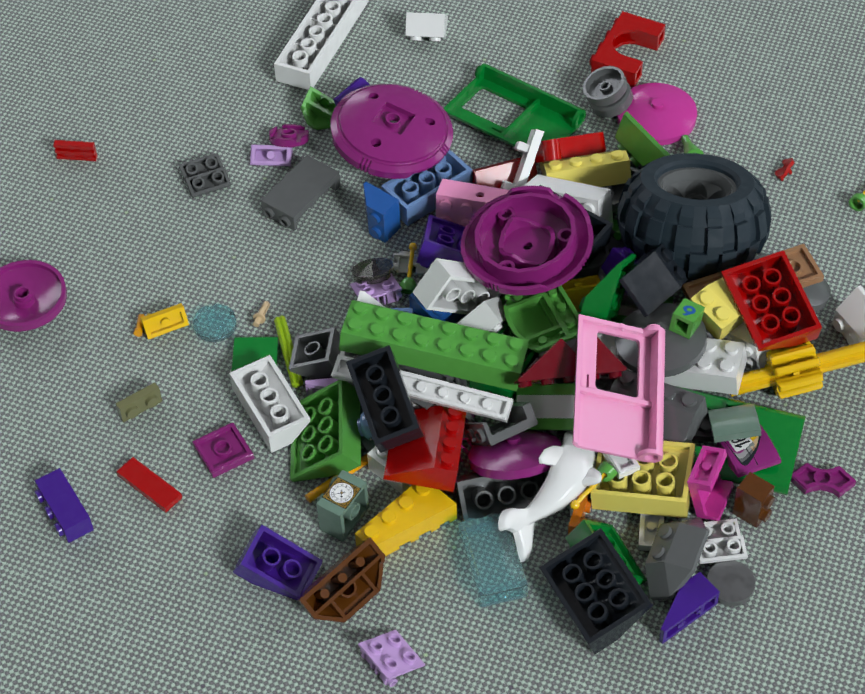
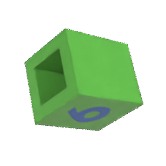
[669,298,705,339]

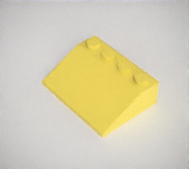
[539,150,631,187]
[590,441,695,518]

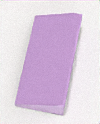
[250,145,293,166]

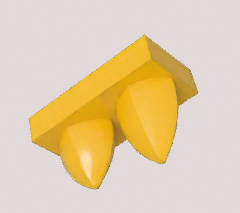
[140,303,189,340]

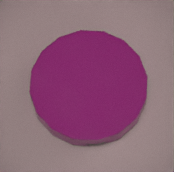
[269,124,309,147]

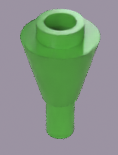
[681,135,704,154]

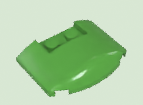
[504,285,579,354]

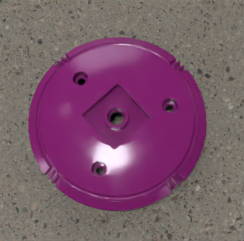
[330,84,453,179]
[461,186,594,296]

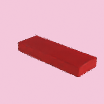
[116,457,183,513]

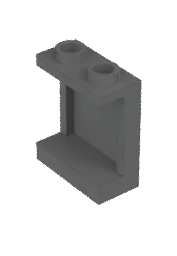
[465,402,538,446]

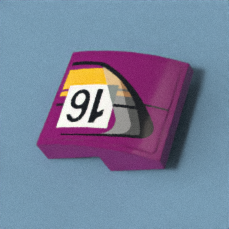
[717,425,781,478]

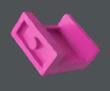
[687,445,734,521]

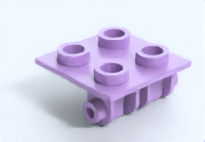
[350,272,402,305]
[358,630,425,687]

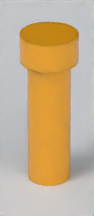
[134,314,145,337]

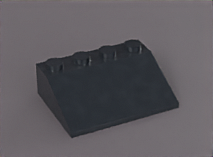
[539,528,653,654]

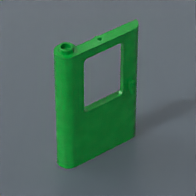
[444,63,586,147]
[676,386,806,496]

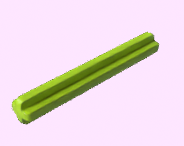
[274,315,303,388]

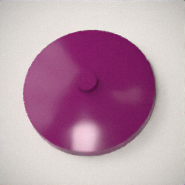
[0,260,67,332]
[468,430,562,480]

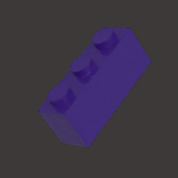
[34,468,94,543]

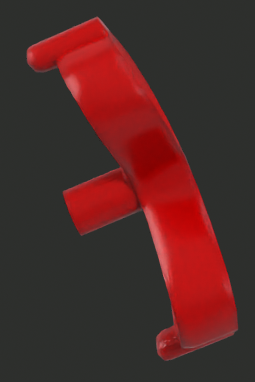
[775,158,795,181]

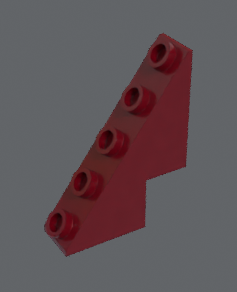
[514,337,627,388]

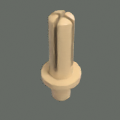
[253,301,270,327]

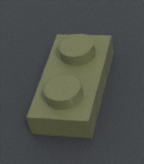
[115,382,162,423]

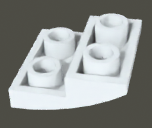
[699,519,748,564]

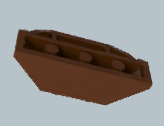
[298,537,385,623]

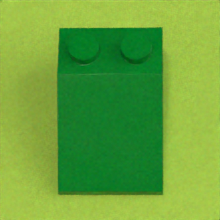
[579,253,636,321]

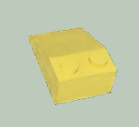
[690,277,744,340]

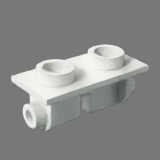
[393,251,428,275]

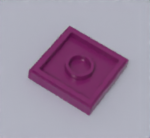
[192,422,254,478]

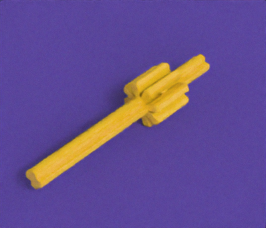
[729,341,865,399]

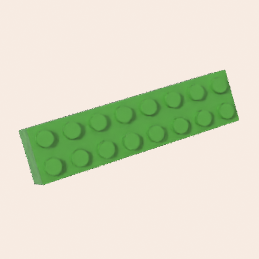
[339,300,529,392]

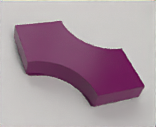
[791,463,856,498]

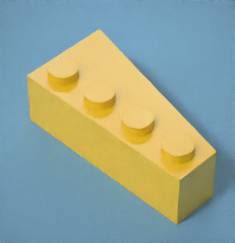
[355,485,457,556]

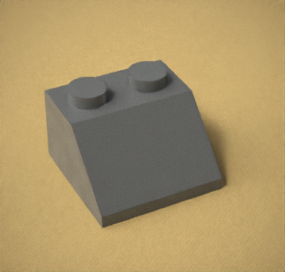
[289,327,341,379]

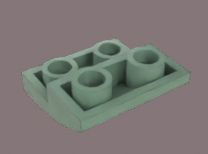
[708,403,761,443]

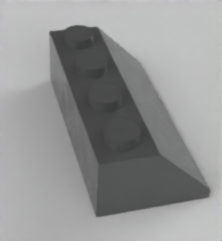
[454,470,549,528]

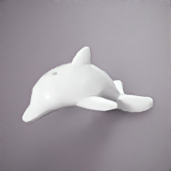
[498,431,602,563]

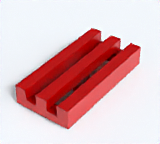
[53,140,98,161]

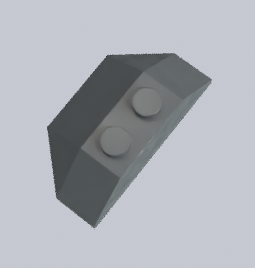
[645,517,709,600]

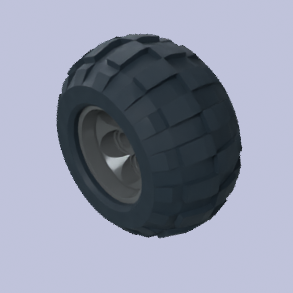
[617,153,772,280]

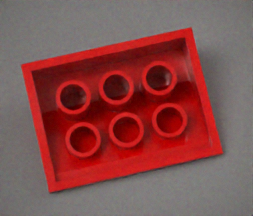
[721,250,822,351]
[383,405,466,492]

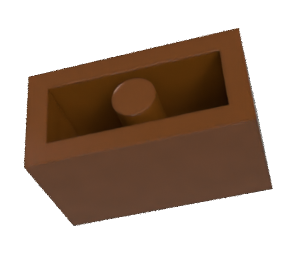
[732,472,775,528]

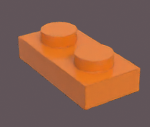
[568,488,592,534]

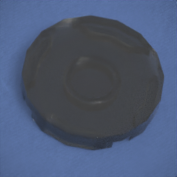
[351,258,395,284]

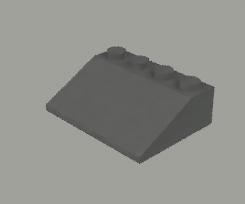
[609,370,708,443]

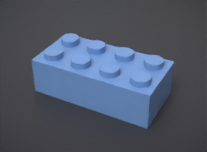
[381,150,473,226]

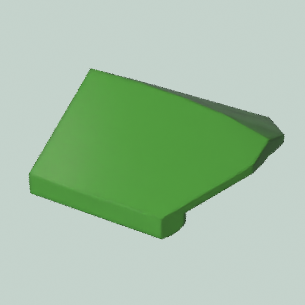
[300,86,336,130]

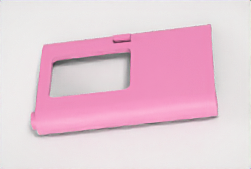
[573,314,665,463]

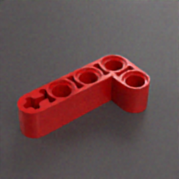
[535,132,606,163]

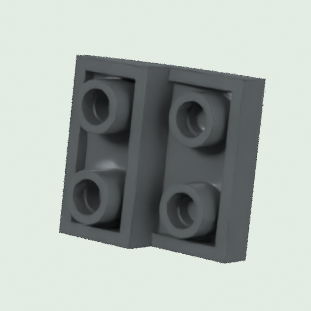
[179,153,231,198]

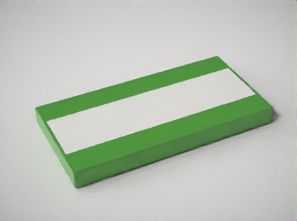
[516,384,587,431]

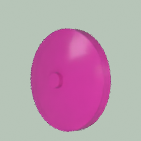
[616,83,697,145]

